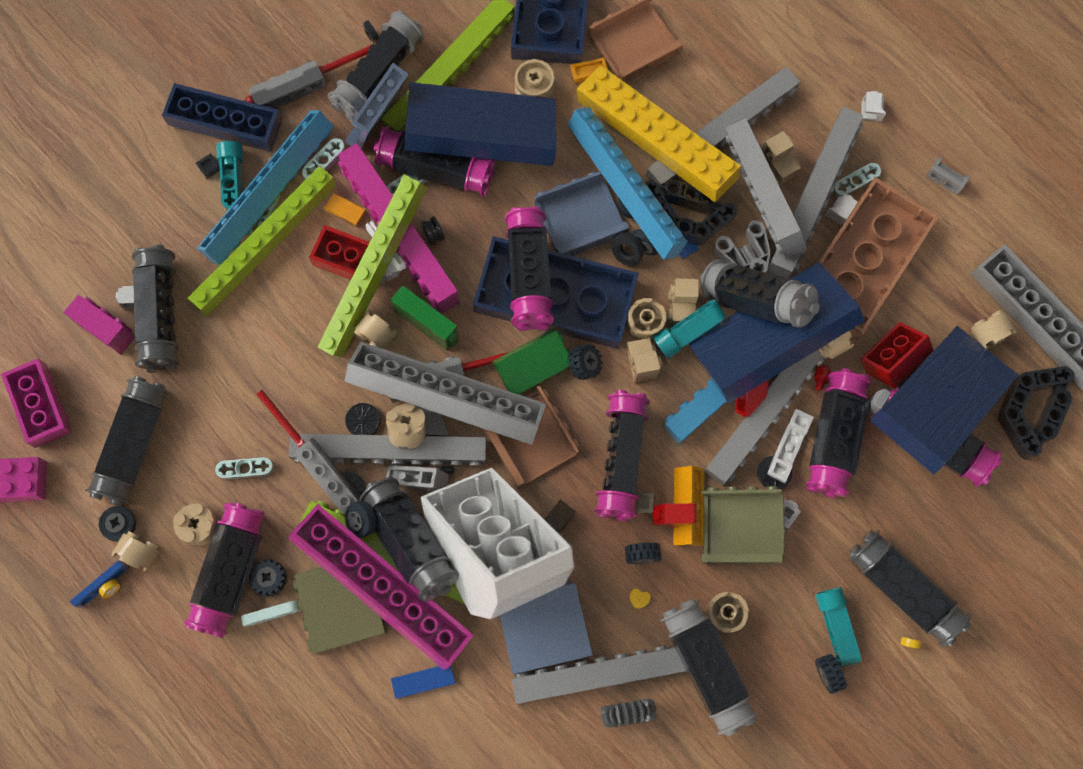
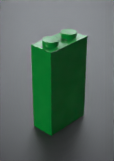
[391,285,459,351]
[492,329,570,394]

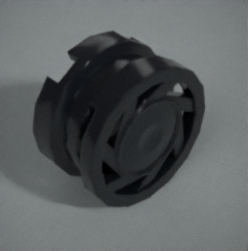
[420,216,445,246]

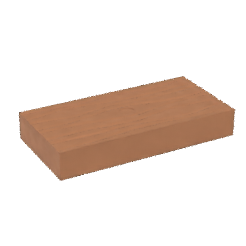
[819,177,939,340]

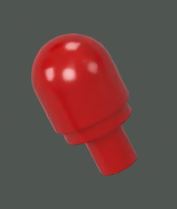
[814,365,831,391]

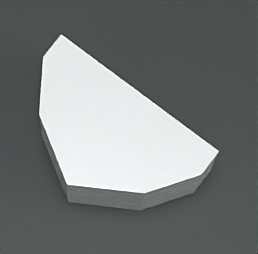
[421,468,574,619]

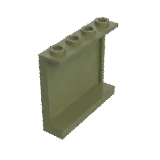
[702,486,785,564]
[293,567,387,654]

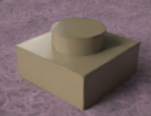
[634,492,655,514]

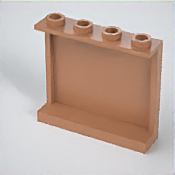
[588,0,684,83]
[482,386,580,489]

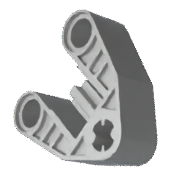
[713,220,771,272]

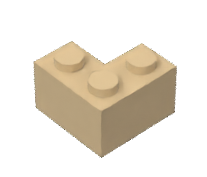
[762,131,800,186]
[667,278,698,326]
[626,338,662,383]

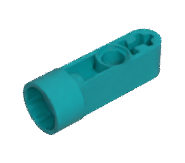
[216,141,243,211]
[653,300,726,359]
[815,587,861,668]

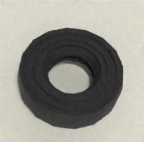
[612,233,644,266]

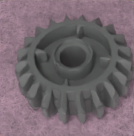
[601,699,657,728]

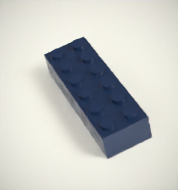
[162,83,283,152]

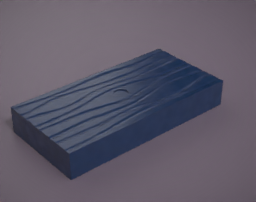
[511,0,588,64]
[404,82,557,166]
[473,236,639,349]
[689,262,865,404]
[871,325,1018,475]

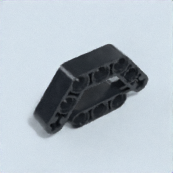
[645,180,737,246]
[998,366,1074,460]

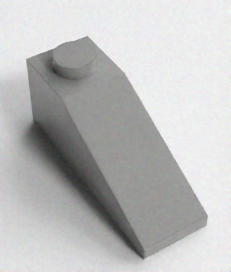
[386,465,449,492]

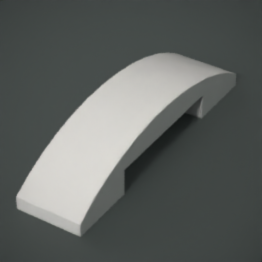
[767,409,814,483]

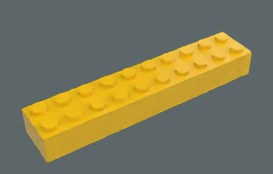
[576,66,741,202]

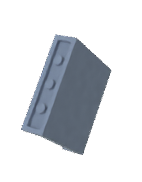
[345,63,409,150]
[534,171,629,256]
[500,581,592,675]

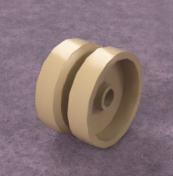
[515,59,555,98]

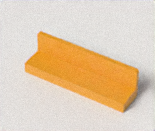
[673,466,704,547]

